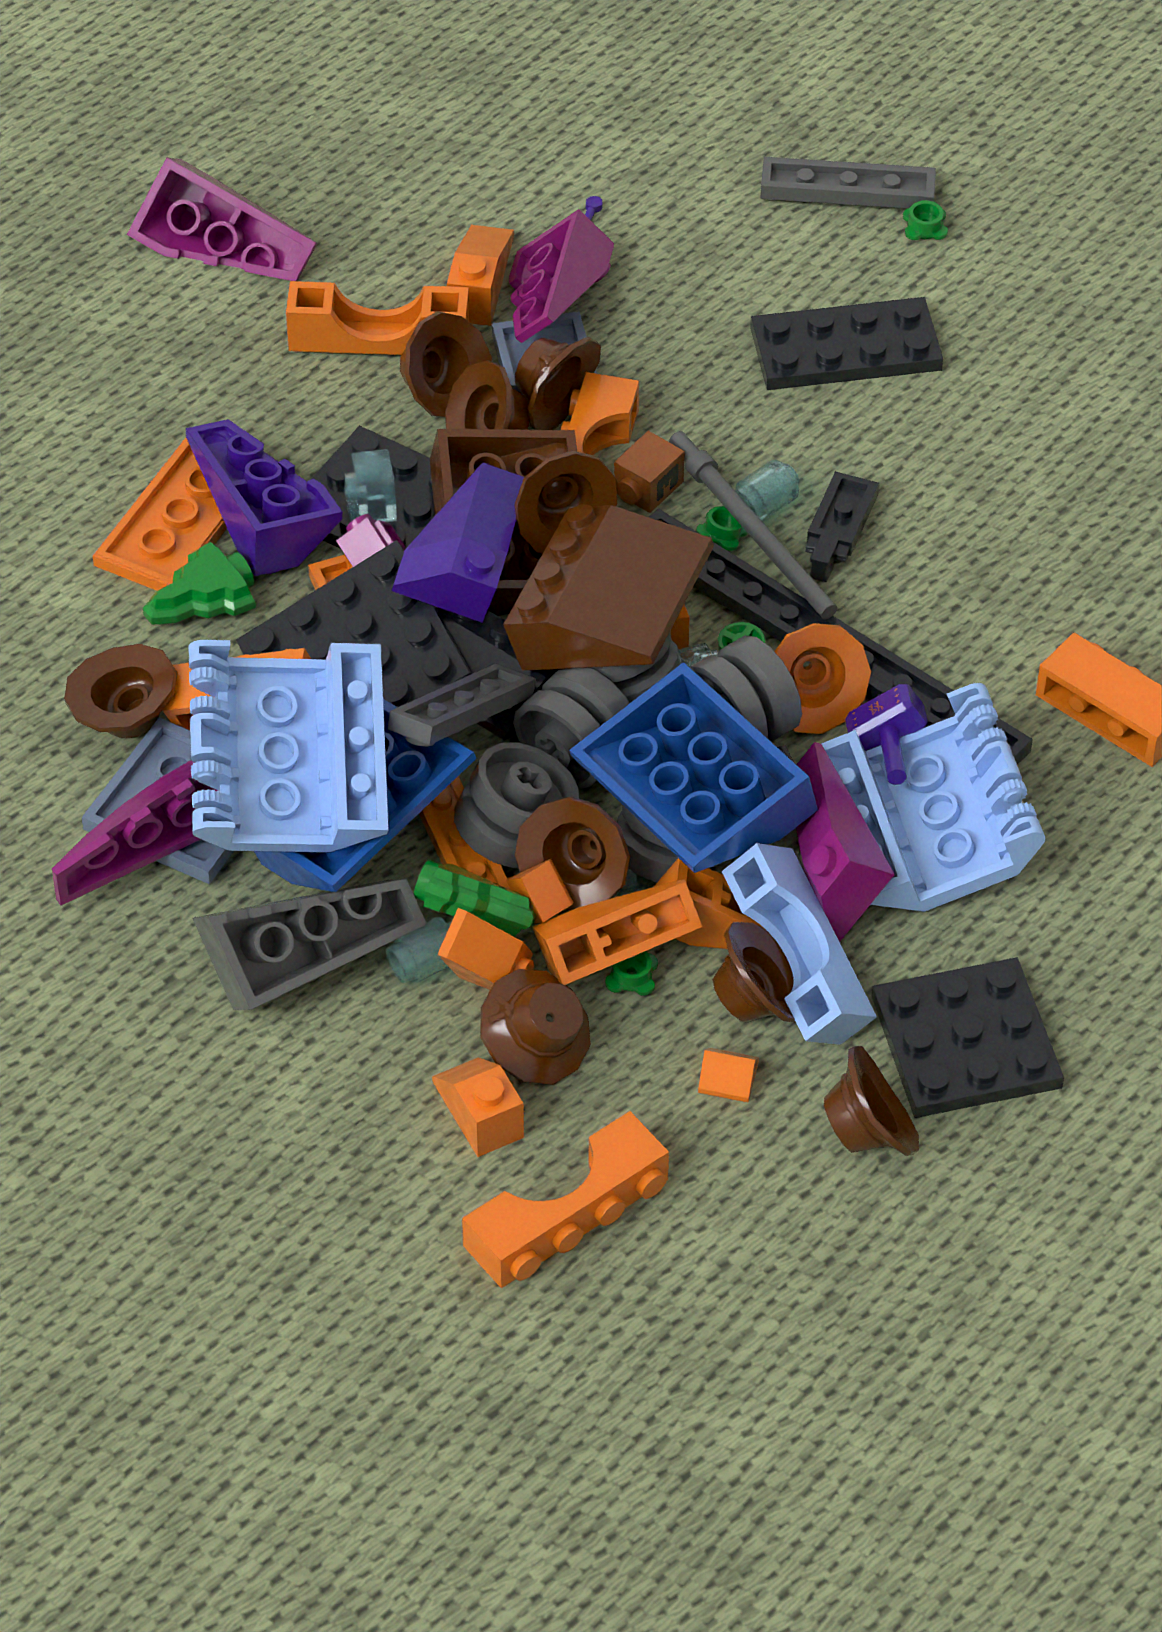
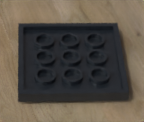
[236,540,472,707]

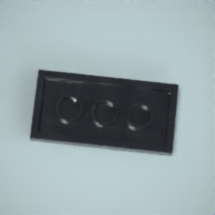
[750,297,943,390]

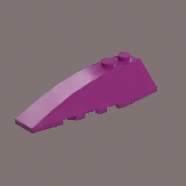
[52,760,218,906]

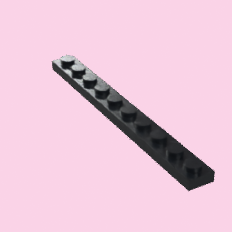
[649,508,1033,765]

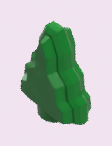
[143,542,256,625]
[414,859,536,937]

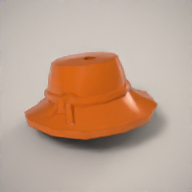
[774,623,871,734]

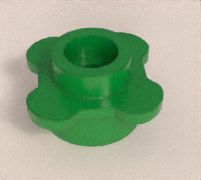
[903,200,948,240]
[696,506,748,551]
[605,951,658,996]

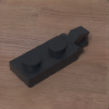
[805,471,880,582]

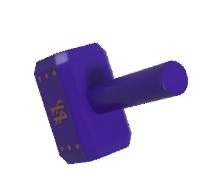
[845,684,928,785]

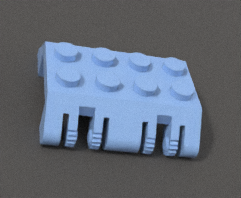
[188,640,388,852]
[821,683,1045,912]

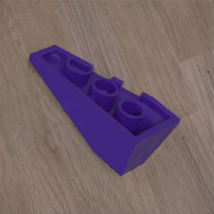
[186,419,343,576]
[391,463,524,622]

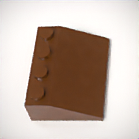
[430,429,577,616]
[503,504,714,671]

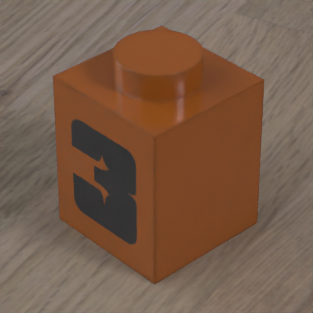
[614,431,685,513]

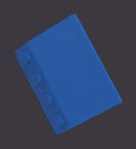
[569,662,818,873]
[254,699,477,892]

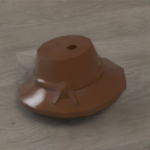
[400,311,492,417]
[515,336,601,430]
[446,360,530,430]
[514,450,618,554]
[64,644,177,738]
[515,796,630,910]
[712,922,796,1023]
[480,969,591,1085]
[824,1046,919,1156]

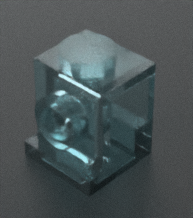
[344,449,397,522]

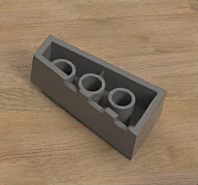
[192,878,427,1010]

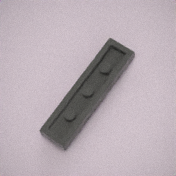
[760,157,936,208]
[388,664,536,746]

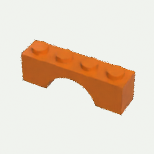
[286,281,470,355]
[561,372,639,455]
[462,1111,669,1289]

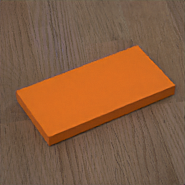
[93,438,227,591]

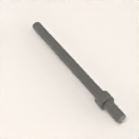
[669,431,837,619]

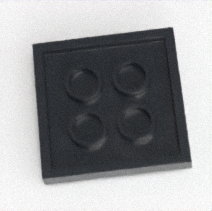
[311,425,435,549]
[871,957,1064,1118]

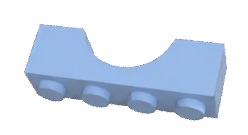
[722,843,877,1044]

